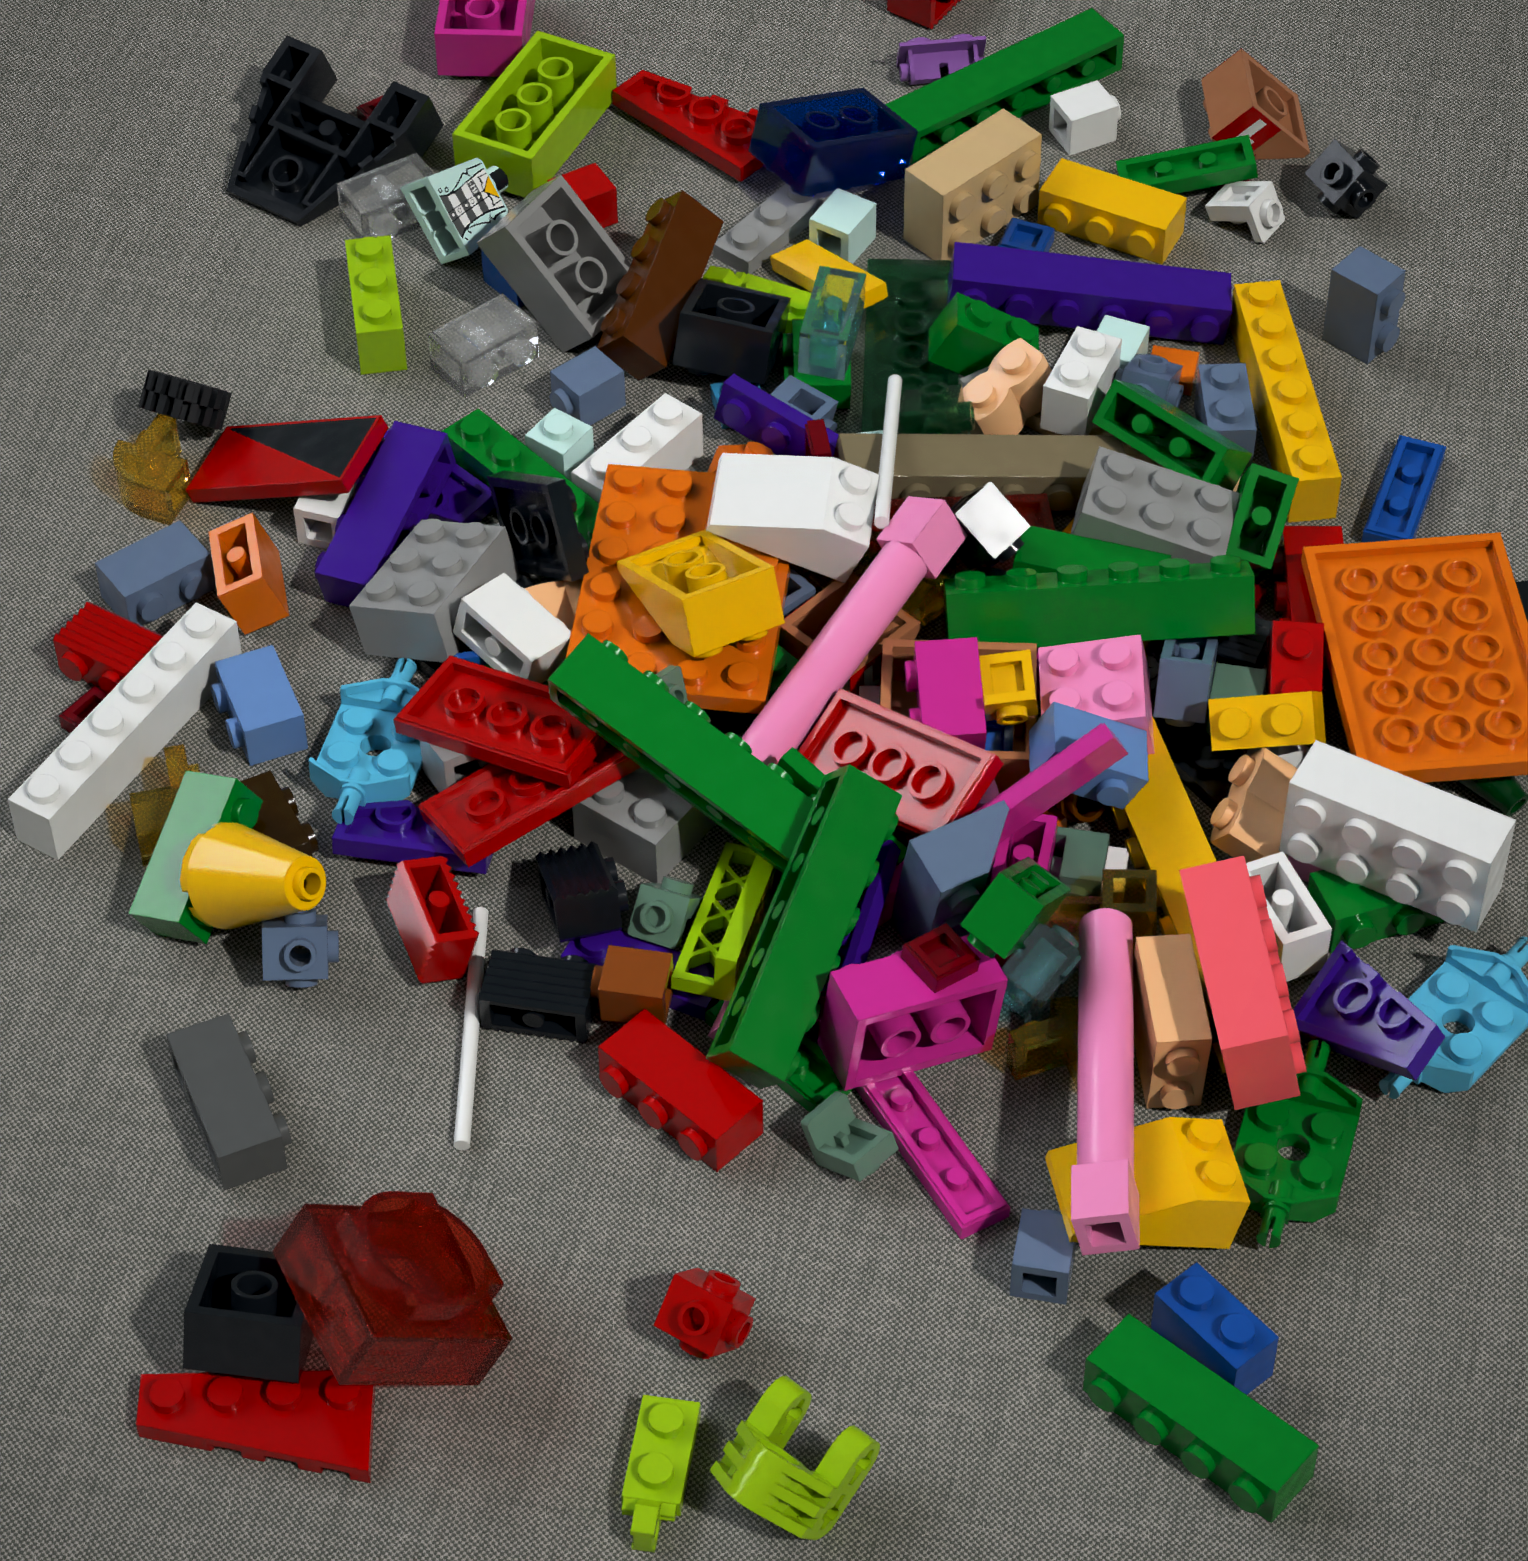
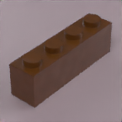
[597,190,724,381]

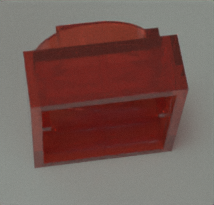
[272,1191,513,1385]

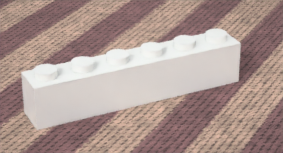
[8,602,242,860]

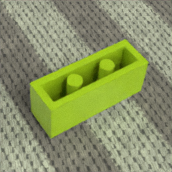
[345,235,407,375]

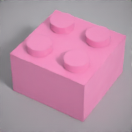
[1038,634,1155,754]

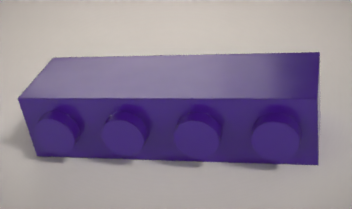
[314,421,456,607]

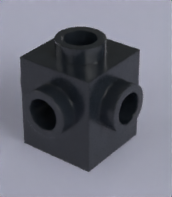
[1305,139,1388,219]

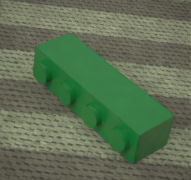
[1083,1314,1319,1523]

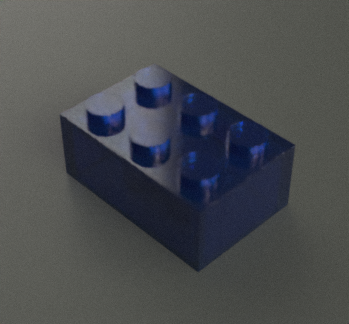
[748,87,918,197]

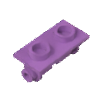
[896,34,986,85]

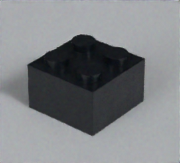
[673,278,791,385]
[183,1244,323,1383]

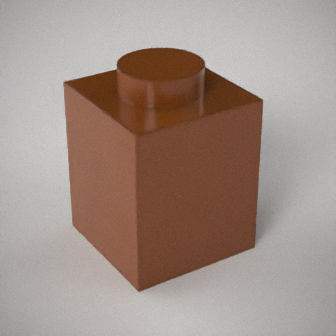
[591,945,674,1025]

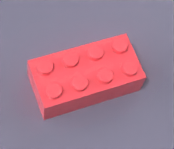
[1179,855,1307,1110]

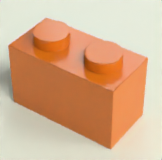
[208,512,289,635]

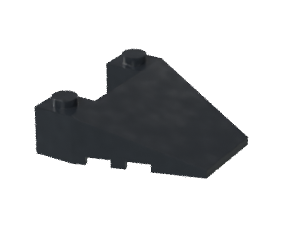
[226,35,444,227]

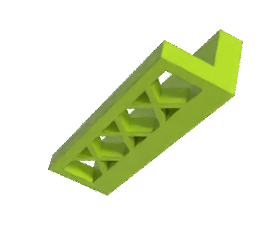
[671,842,783,1001]

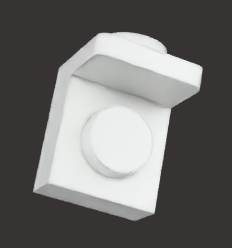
[1205,181,1285,243]

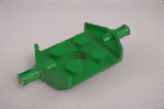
[1234,1040,1363,1248]

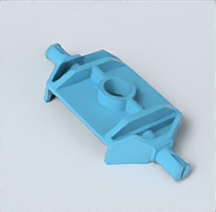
[308,658,423,825]
[1379,936,1528,1099]

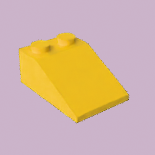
[616,529,785,658]
[1045,1117,1251,1249]

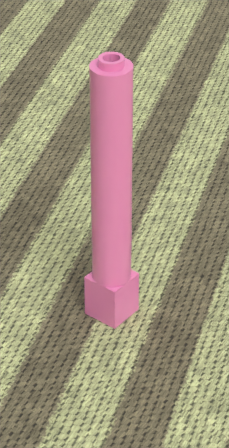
[741,496,968,765]
[1071,908,1140,1256]

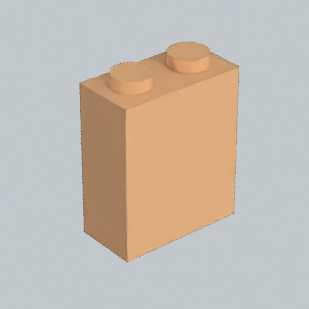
[1133,934,1212,1109]

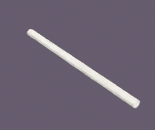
[874,374,902,529]
[453,907,489,1150]

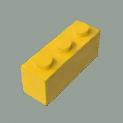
[1037,158,1187,265]

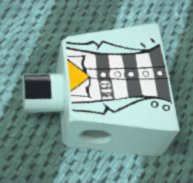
[400,158,509,265]

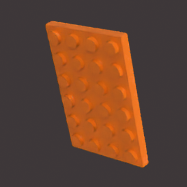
[566,464,792,714]
[1301,532,1528,783]

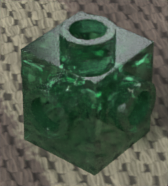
[899,382,975,434]

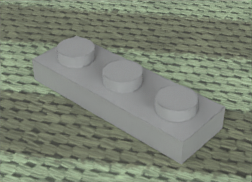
[713,173,833,274]

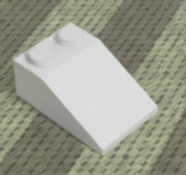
[706,453,879,583]

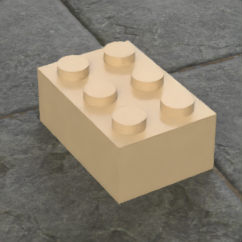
[903,108,1042,265]

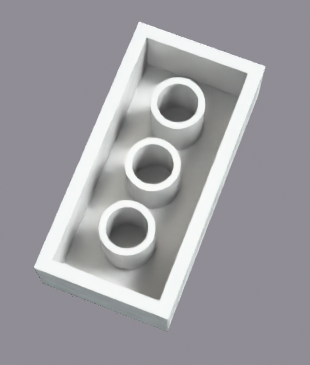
[1279,740,1516,932]

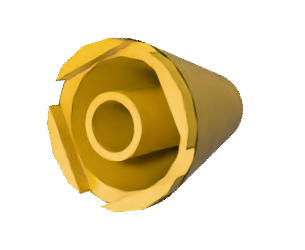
[180,822,326,929]

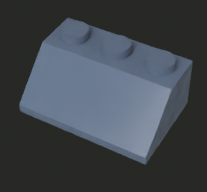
[891,800,1009,943]

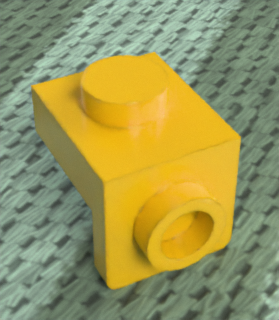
[979,649,1038,725]

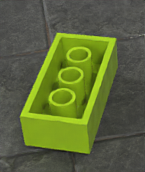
[452,30,617,198]

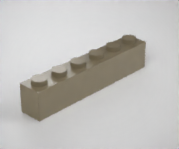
[833,433,1125,511]

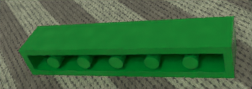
[881,8,1124,166]
[943,555,1255,648]
[548,633,816,873]
[706,764,902,1089]

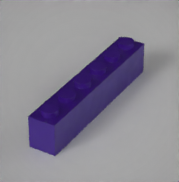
[947,242,1232,345]

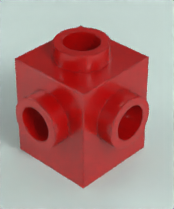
[653,1267,756,1359]

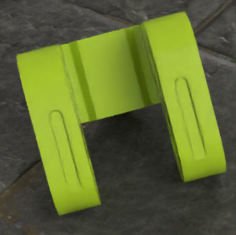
[710,1375,880,1540]

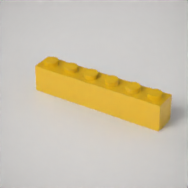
[1229,280,1342,523]

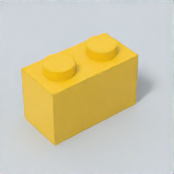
[1208,691,1326,751]

